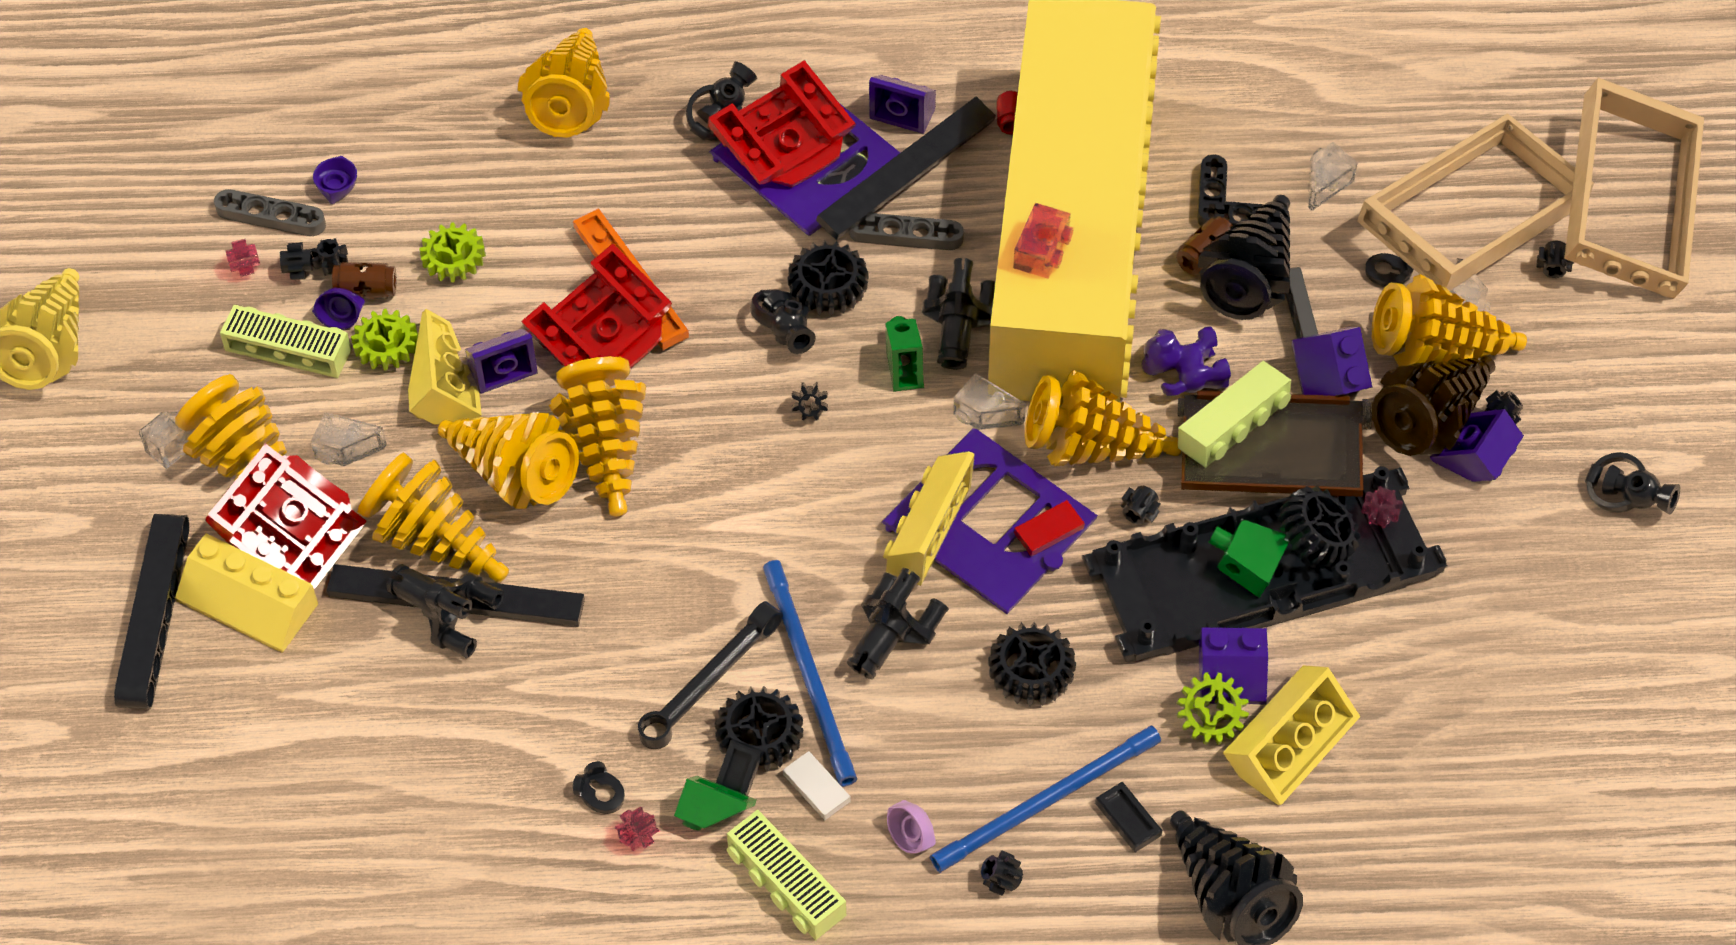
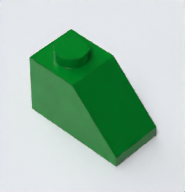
[674,775,757,831]

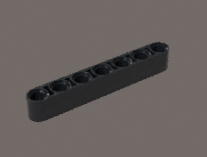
[114,514,190,709]

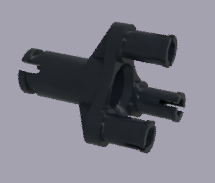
[922,258,995,370]
[387,564,504,658]
[847,568,949,680]

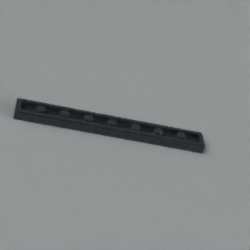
[816,96,996,241]
[327,564,585,627]

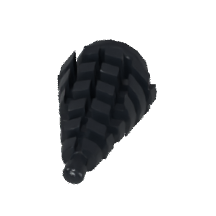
[1198,194,1290,320]
[1170,810,1303,945]

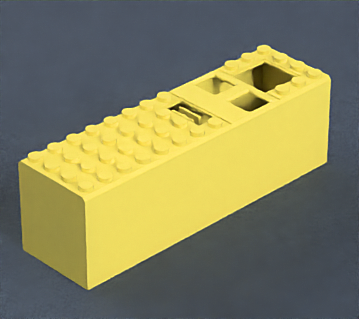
[987,0,1161,403]

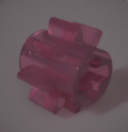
[225,239,260,277]
[1361,486,1403,528]
[615,807,659,851]

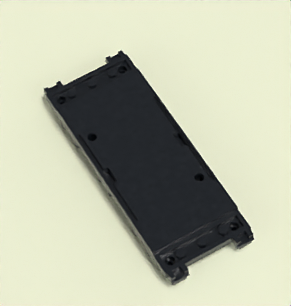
[1082,466,1448,662]

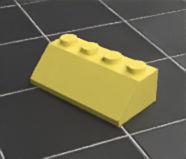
[883,451,975,586]
[175,533,318,653]
[1223,665,1360,805]

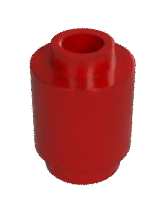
[996,90,1018,135]

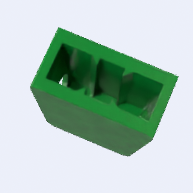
[885,316,924,392]
[1208,520,1289,598]

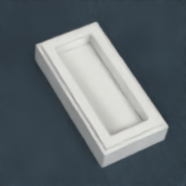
[783,751,851,820]

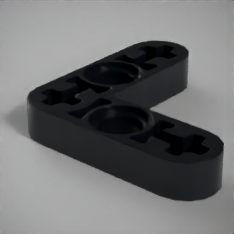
[1197,154,1264,226]

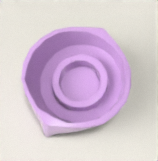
[887,800,936,853]

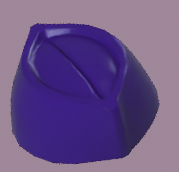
[313,156,357,204]
[312,288,365,330]

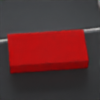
[1014,500,1085,557]

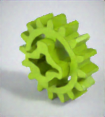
[419,222,486,282]
[351,309,418,371]
[1177,672,1249,745]

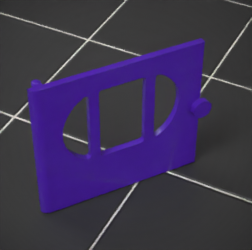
[709,104,900,236]
[882,428,1098,614]

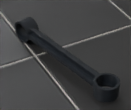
[638,601,783,749]

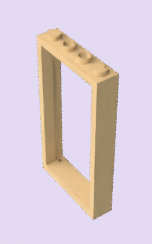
[1564,78,1704,299]
[1357,113,1594,291]

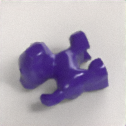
[1141,326,1231,396]

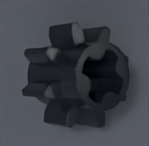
[311,238,348,276]
[1536,240,1574,278]
[280,242,313,280]
[792,382,828,421]
[1484,390,1523,424]
[1120,486,1161,525]
[981,850,1023,896]

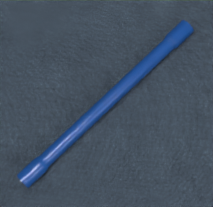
[763,560,857,787]
[930,725,1161,873]

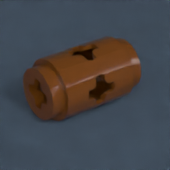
[1176,217,1233,275]
[332,262,397,299]

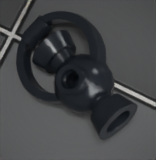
[686,61,757,141]
[750,289,816,354]
[1585,452,1681,515]

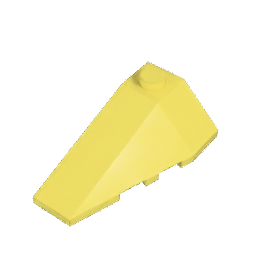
[408,309,482,425]

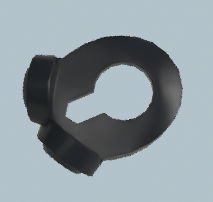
[1365,253,1414,286]
[573,761,625,814]

